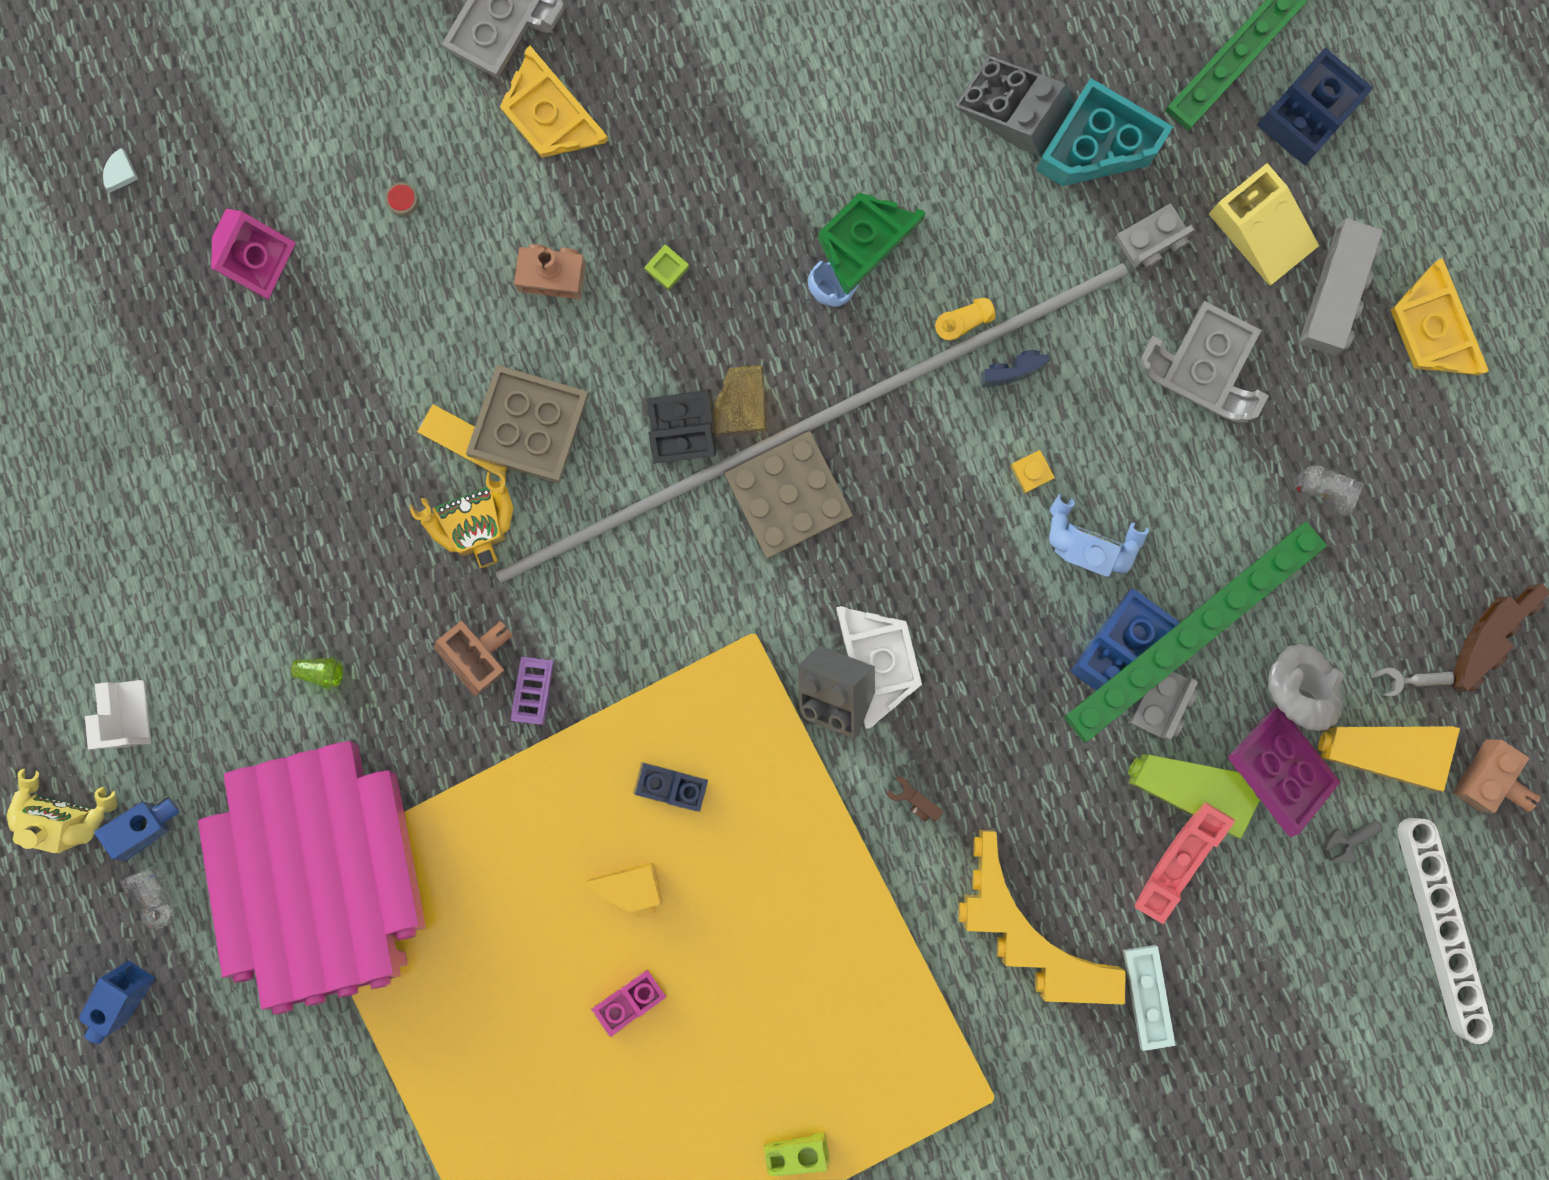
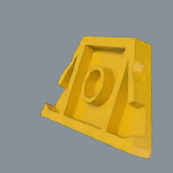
[500,46,609,158]
[1390,258,1489,376]

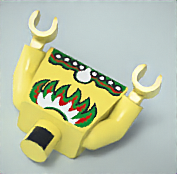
[7,769,118,853]

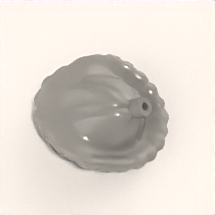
[1268,643,1344,731]

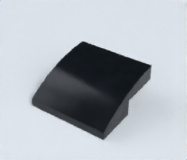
[646,389,716,464]

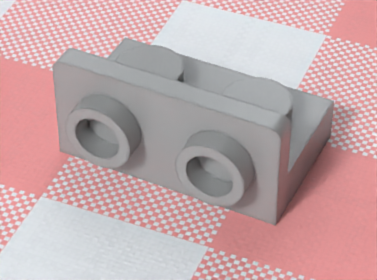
[1115,203,1195,269]
[1129,672,1198,740]

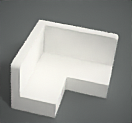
[85,680,151,749]

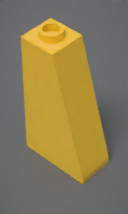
[1318,726,1460,792]

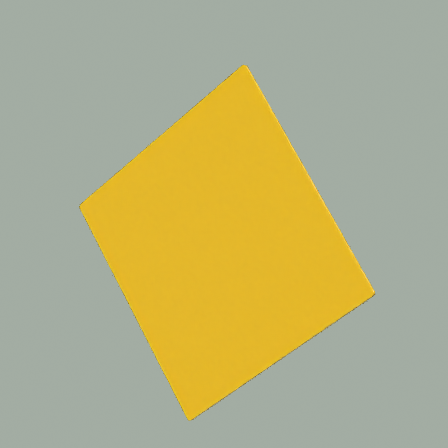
[352,634,994,1180]

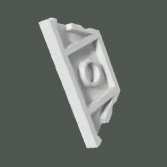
[836,606,922,729]

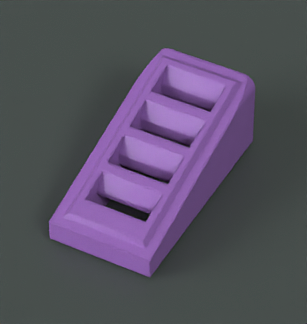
[511,657,554,725]

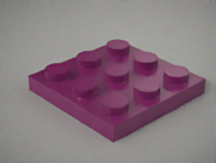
[1228,706,1341,838]

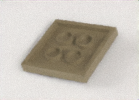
[466,364,589,484]
[724,430,853,559]

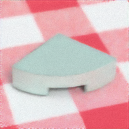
[103,148,138,192]

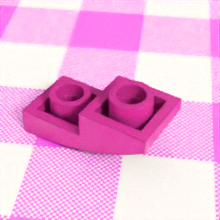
[591,970,666,1037]

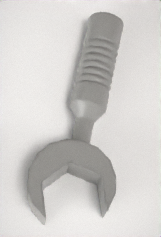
[1372,668,1454,697]

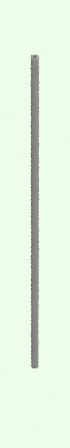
[495,263,1128,583]

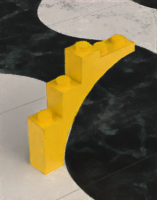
[958,830,1125,1004]

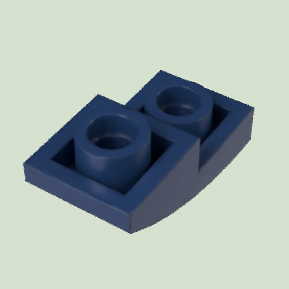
[981,350,1049,387]
[633,762,708,812]

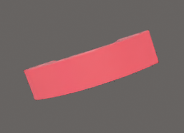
[1135,802,1235,924]

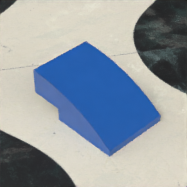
[1070,588,1180,690]

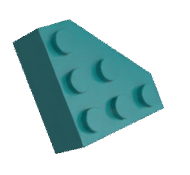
[1036,78,1173,186]

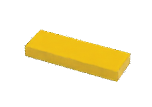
[417,404,508,477]

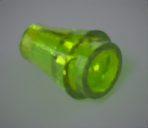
[291,657,343,689]

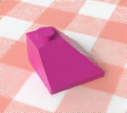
[211,209,296,299]

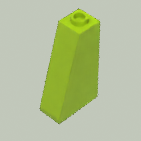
[1128,754,1260,839]

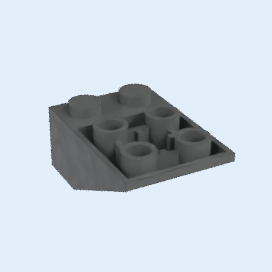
[955,55,1074,157]

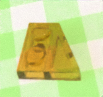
[714,365,767,435]

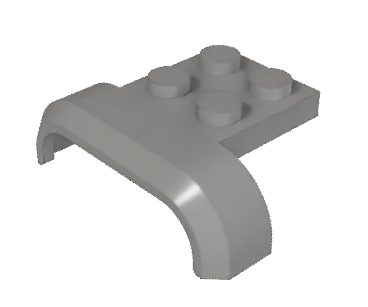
[441,0,564,79]
[1140,301,1269,422]

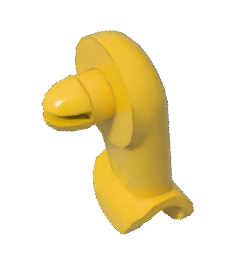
[935,298,996,341]

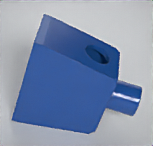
[94,796,180,861]
[79,961,156,1044]

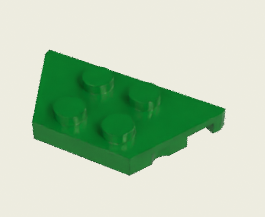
[818,193,926,295]

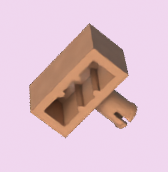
[514,244,586,300]
[434,620,513,697]
[1452,740,1540,813]

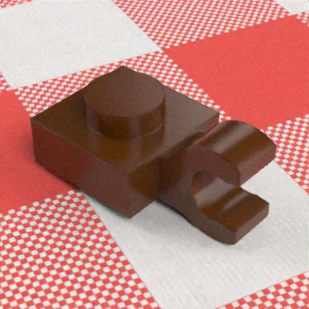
[885,776,944,822]

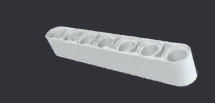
[1398,818,1493,1044]

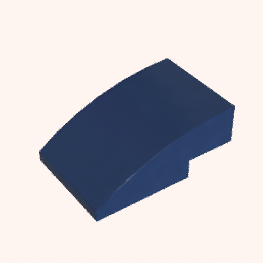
[1257,48,1373,165]

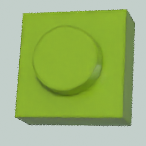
[644,244,690,291]

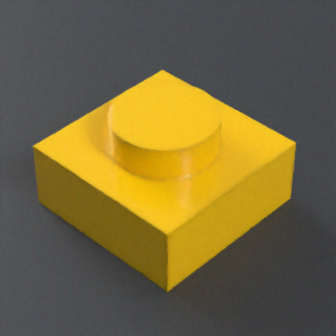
[1010,450,1055,493]

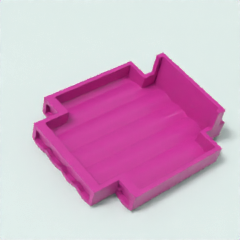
[198,741,426,1015]

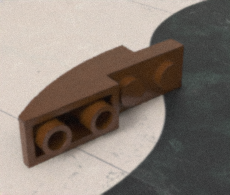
[1451,583,1549,692]

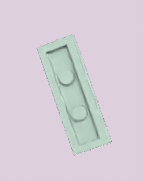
[1123,945,1175,1051]

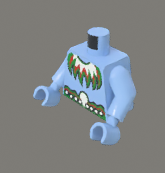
[1049,494,1149,577]

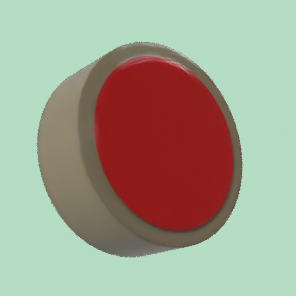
[385,182,419,217]

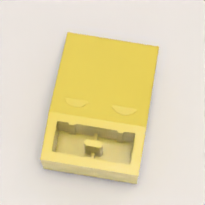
[1209,163,1319,286]

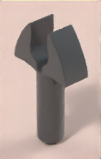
[1323,820,1383,863]

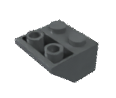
[798,646,875,739]

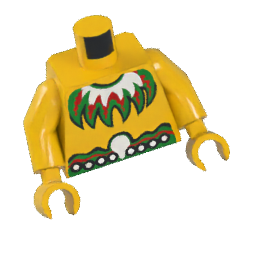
[410,469,514,568]

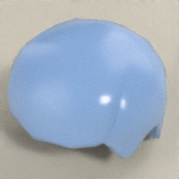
[807,261,860,307]

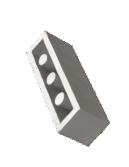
[1298,218,1383,356]

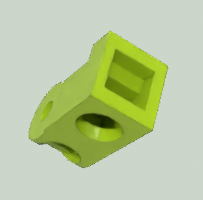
[763,1132,830,1176]

